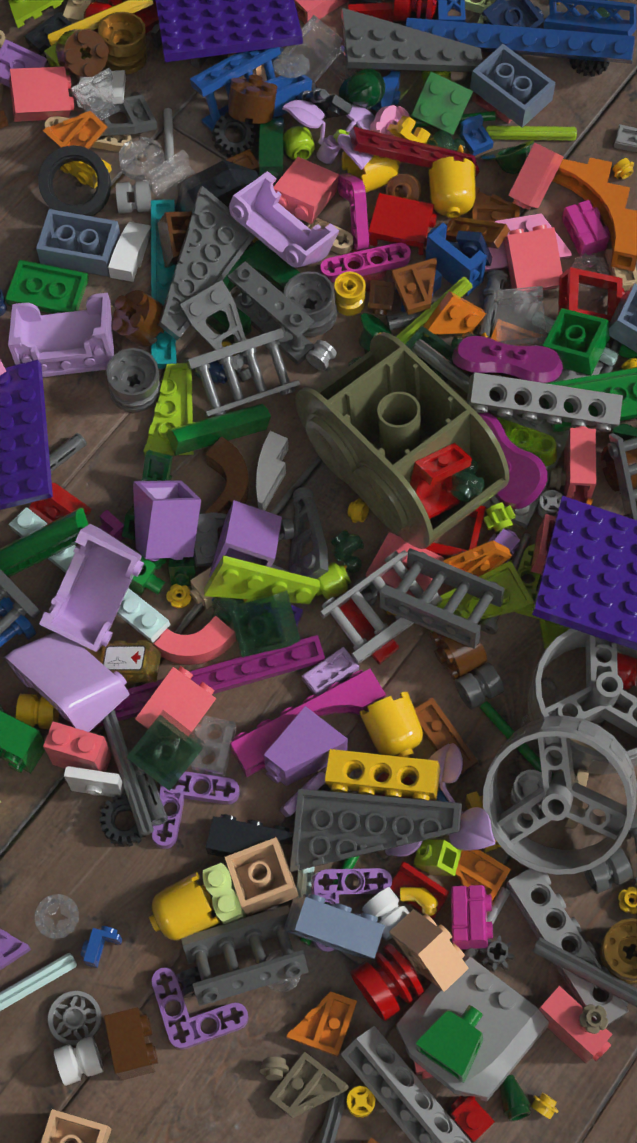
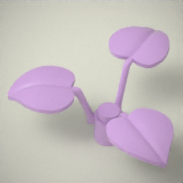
[282,100,375,170]
[385,743,495,857]

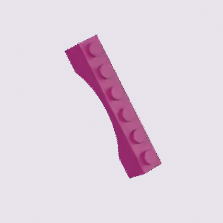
[230,669,386,777]

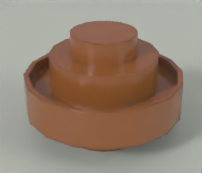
[386,174,421,201]

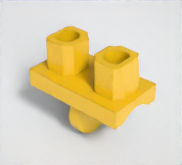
[387,116,431,144]

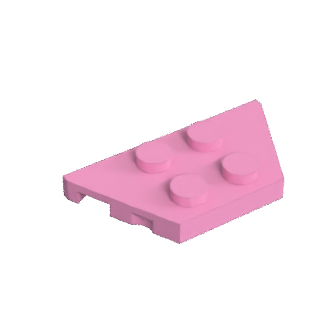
[485,214,572,272]

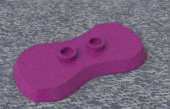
[452,336,563,383]
[477,412,547,509]

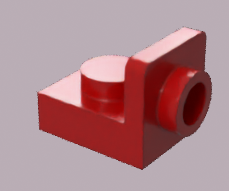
[450,1095,495,1143]

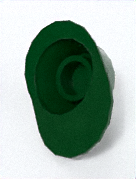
[339,69,385,110]
[481,140,534,174]
[359,313,392,354]

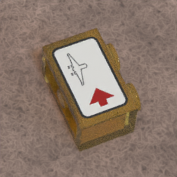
[100,640,161,682]

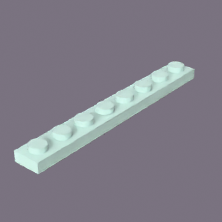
[9,507,171,643]

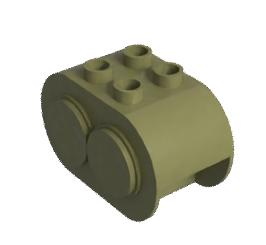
[295,332,509,549]

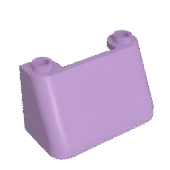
[229,171,339,268]
[8,293,114,377]
[39,524,144,652]
[4,632,130,732]

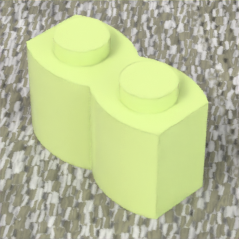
[203,863,246,924]

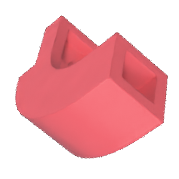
[154,616,236,665]

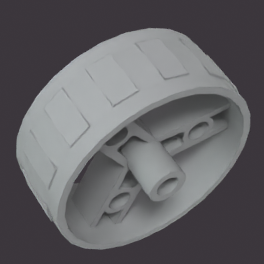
[528,628,637,775]
[483,715,637,875]

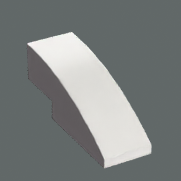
[108,222,151,282]
[256,431,288,511]

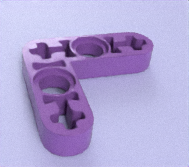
[152,770,240,849]
[311,868,392,952]
[152,968,249,1050]

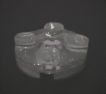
[119,137,165,183]

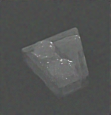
[71,68,114,120]

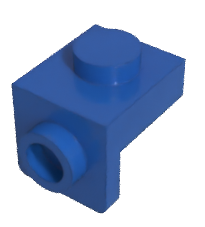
[460,114,494,155]
[81,926,122,968]

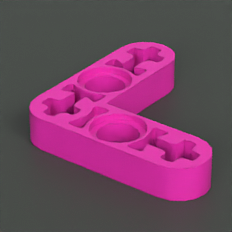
[337,173,369,250]

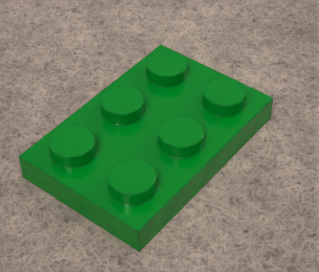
[5,259,89,314]

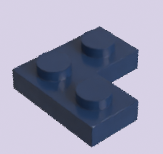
[449,231,493,266]

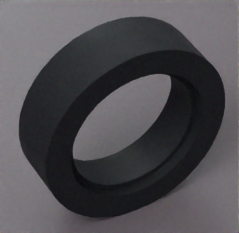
[38,145,111,217]

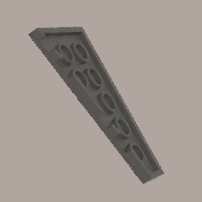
[341,8,483,72]
[158,186,255,340]
[290,789,462,872]

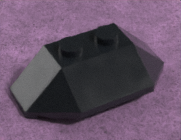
[175,160,259,212]

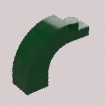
[259,117,284,187]
[122,450,173,540]

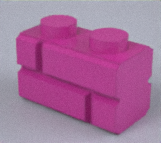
[562,200,610,258]
[451,885,493,949]

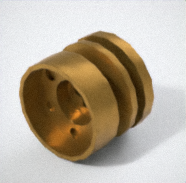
[98,12,147,74]
[599,918,637,985]

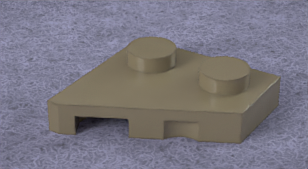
[269,1052,349,1118]

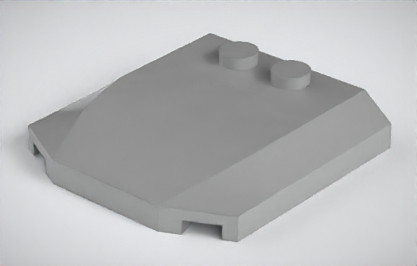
[396,955,549,1101]

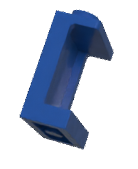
[425,222,487,296]

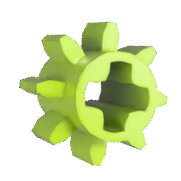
[483,502,516,534]

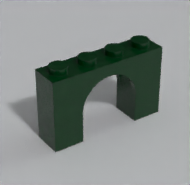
[206,240,300,344]

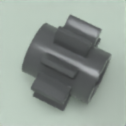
[479,935,514,972]

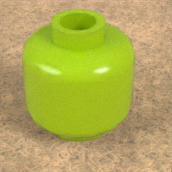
[284,126,315,160]
[317,562,351,600]

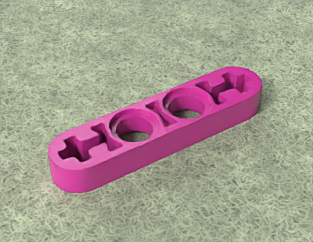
[320,243,411,282]

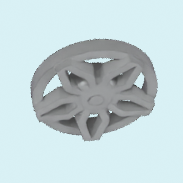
[48,991,102,1046]

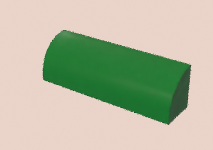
[166,404,271,456]
[0,508,89,578]

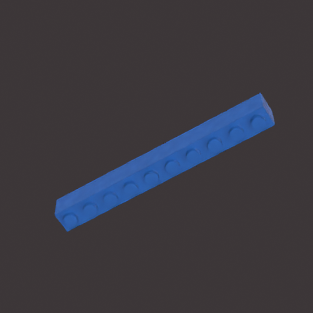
[406,18,635,64]

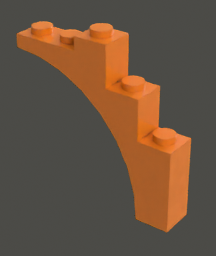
[552,158,637,271]

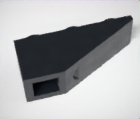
[206,814,294,857]

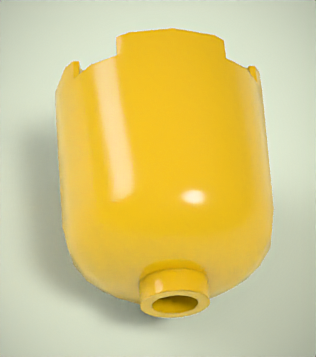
[341,151,401,193]
[429,157,475,218]
[359,692,423,757]
[149,872,220,941]

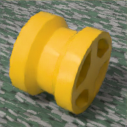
[346,1086,375,1118]

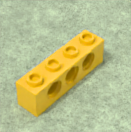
[325,749,441,800]

